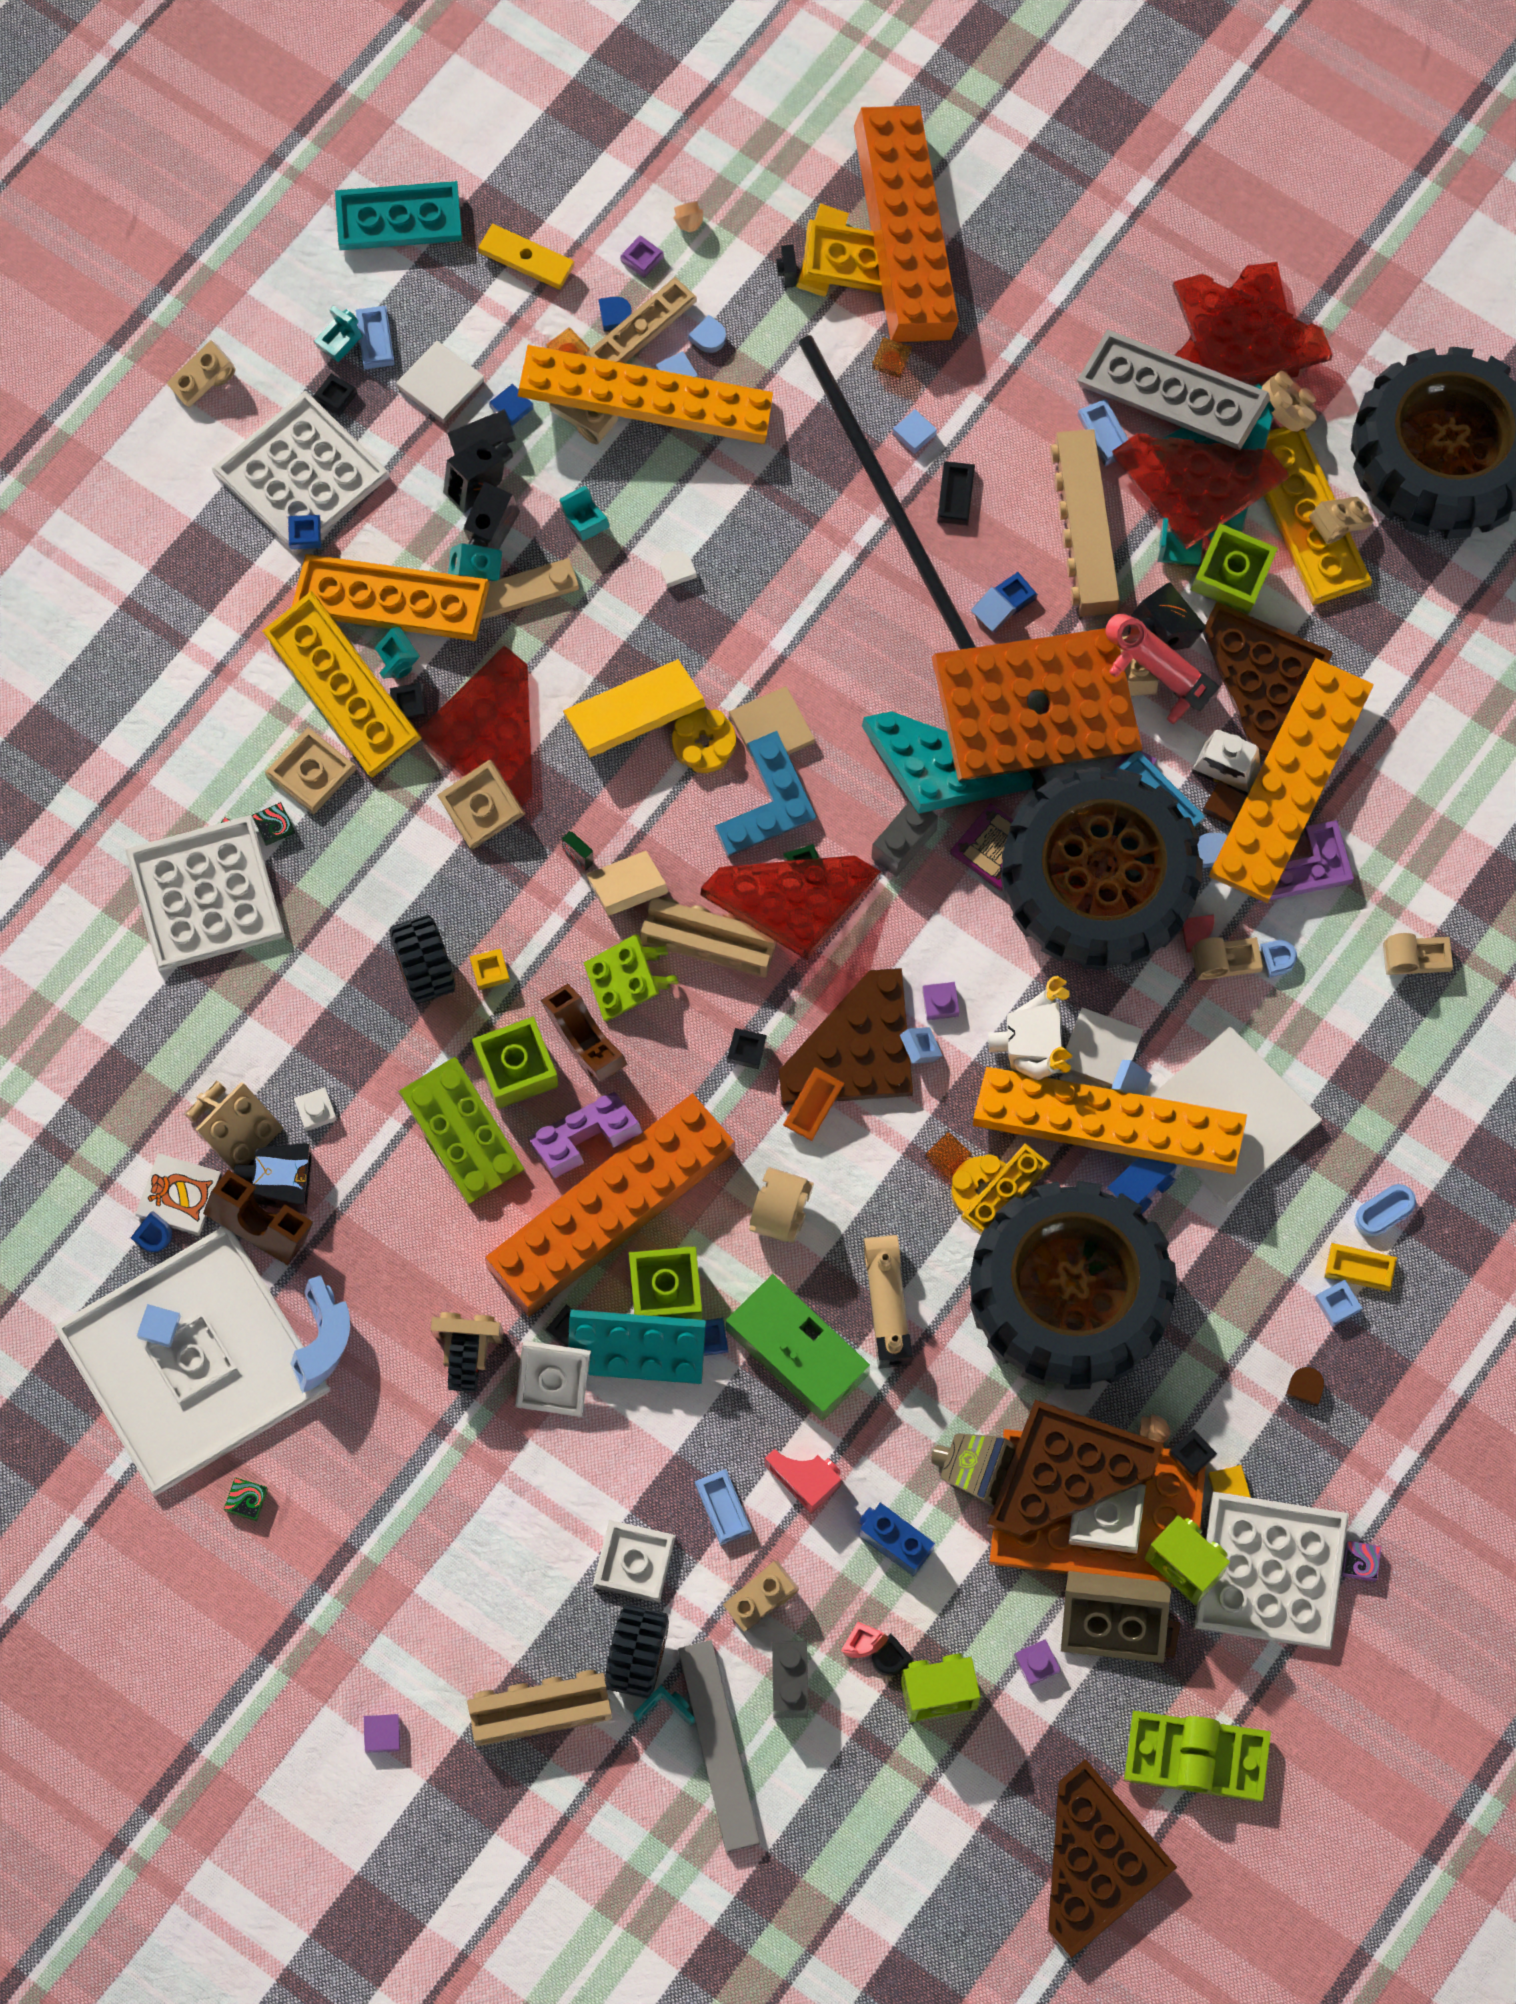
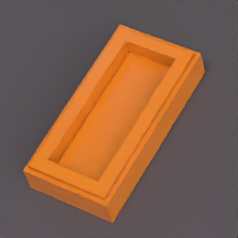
[783,1067,844,1141]

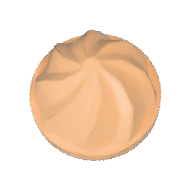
[673,201,704,232]
[1139,1414,1171,1444]

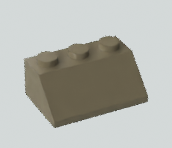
[1061,1571,1172,1663]

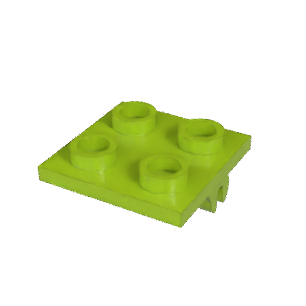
[583,934,679,1022]

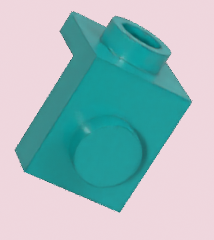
[314,305,363,362]
[559,486,610,541]
[375,627,420,679]

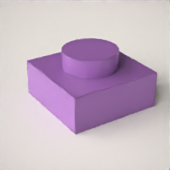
[922,982,960,1020]
[1014,1639,1060,1687]

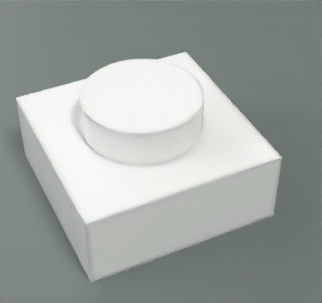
[294,1087,337,1132]

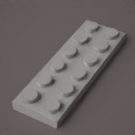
[1077,329,1270,450]

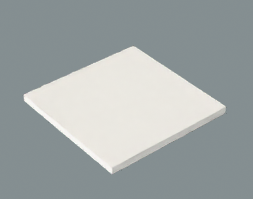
[53,1227,330,1497]

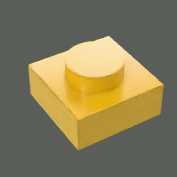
[469,948,510,991]

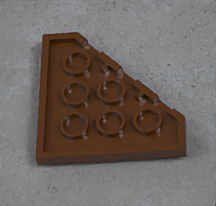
[1203,601,1333,757]
[779,968,913,1105]
[987,1399,1164,1539]
[1047,1759,1177,1960]

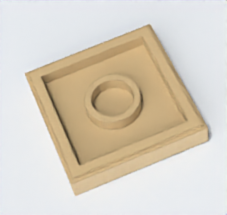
[729,686,815,766]
[265,727,357,815]
[437,760,526,850]
[586,851,668,916]

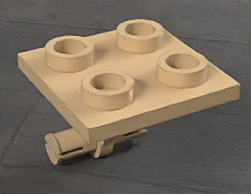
[184,1080,284,1172]

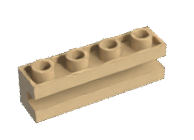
[641,897,777,978]
[467,1670,612,1747]

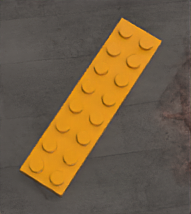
[518,345,773,444]
[1209,658,1374,904]
[973,1066,1247,1175]

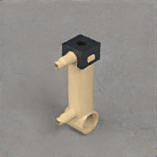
[863,1235,913,1369]

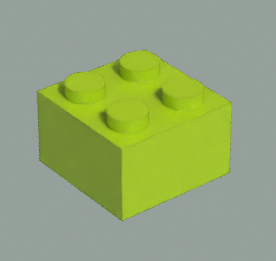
[1190,523,1278,615]
[472,1016,559,1110]
[629,1246,702,1320]
[1145,1515,1230,1606]
[901,1653,980,1723]

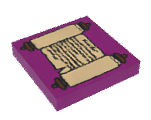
[950,803,1013,891]

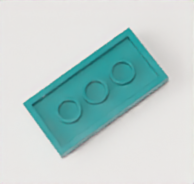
[335,181,462,251]
[568,1310,706,1384]

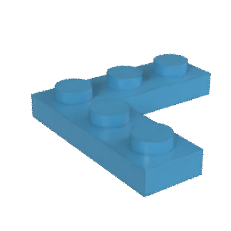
[714,731,816,857]

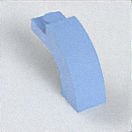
[290,1275,350,1393]

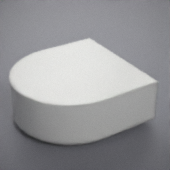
[660,551,697,588]

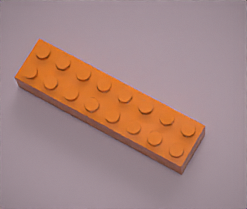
[854,105,959,343]
[485,1093,735,1317]

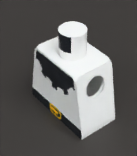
[1192,730,1261,796]

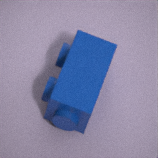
[1105,1157,1177,1214]
[858,1502,935,1577]

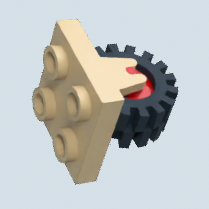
[431,1312,504,1392]

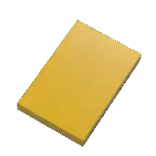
[803,219,882,293]

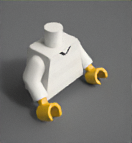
[988,976,1073,1080]

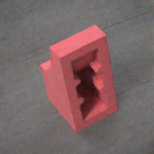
[765,1449,842,1514]

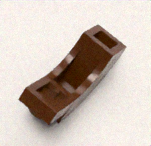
[540,983,628,1082]

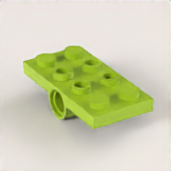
[398,1056,525,1205]
[1123,1710,1271,1803]

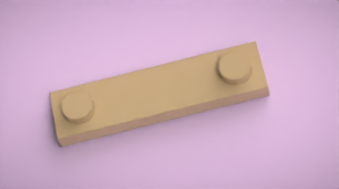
[585,277,697,363]
[481,558,579,620]

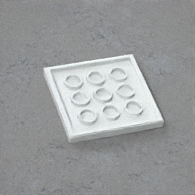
[212,391,390,555]
[125,815,285,972]
[1150,1026,1322,1207]
[1194,1492,1349,1650]

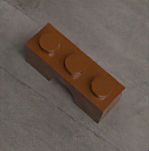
[203,1170,313,1266]

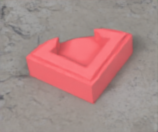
[1182,914,1214,953]
[841,1622,889,1658]

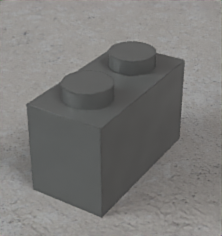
[871,801,938,877]
[772,1641,808,1718]

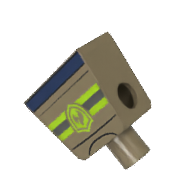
[931,1433,1017,1507]

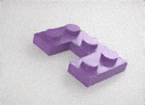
[1257,820,1354,903]
[527,1091,643,1179]

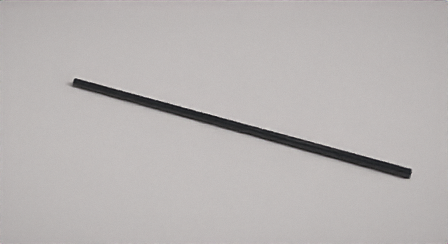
[799,335,1103,897]

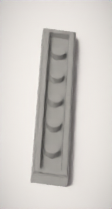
[678,1640,760,1853]

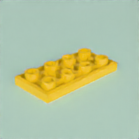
[563,659,706,758]

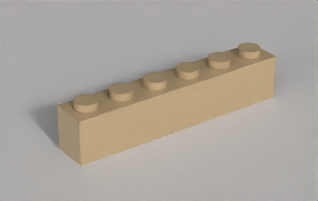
[1050,429,1119,617]

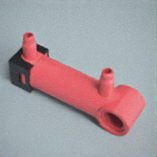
[1106,614,1220,724]

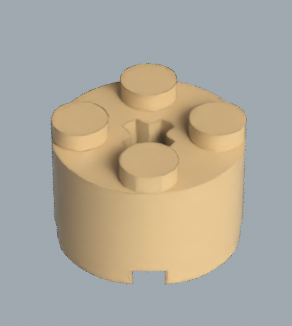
[749,1167,814,1243]

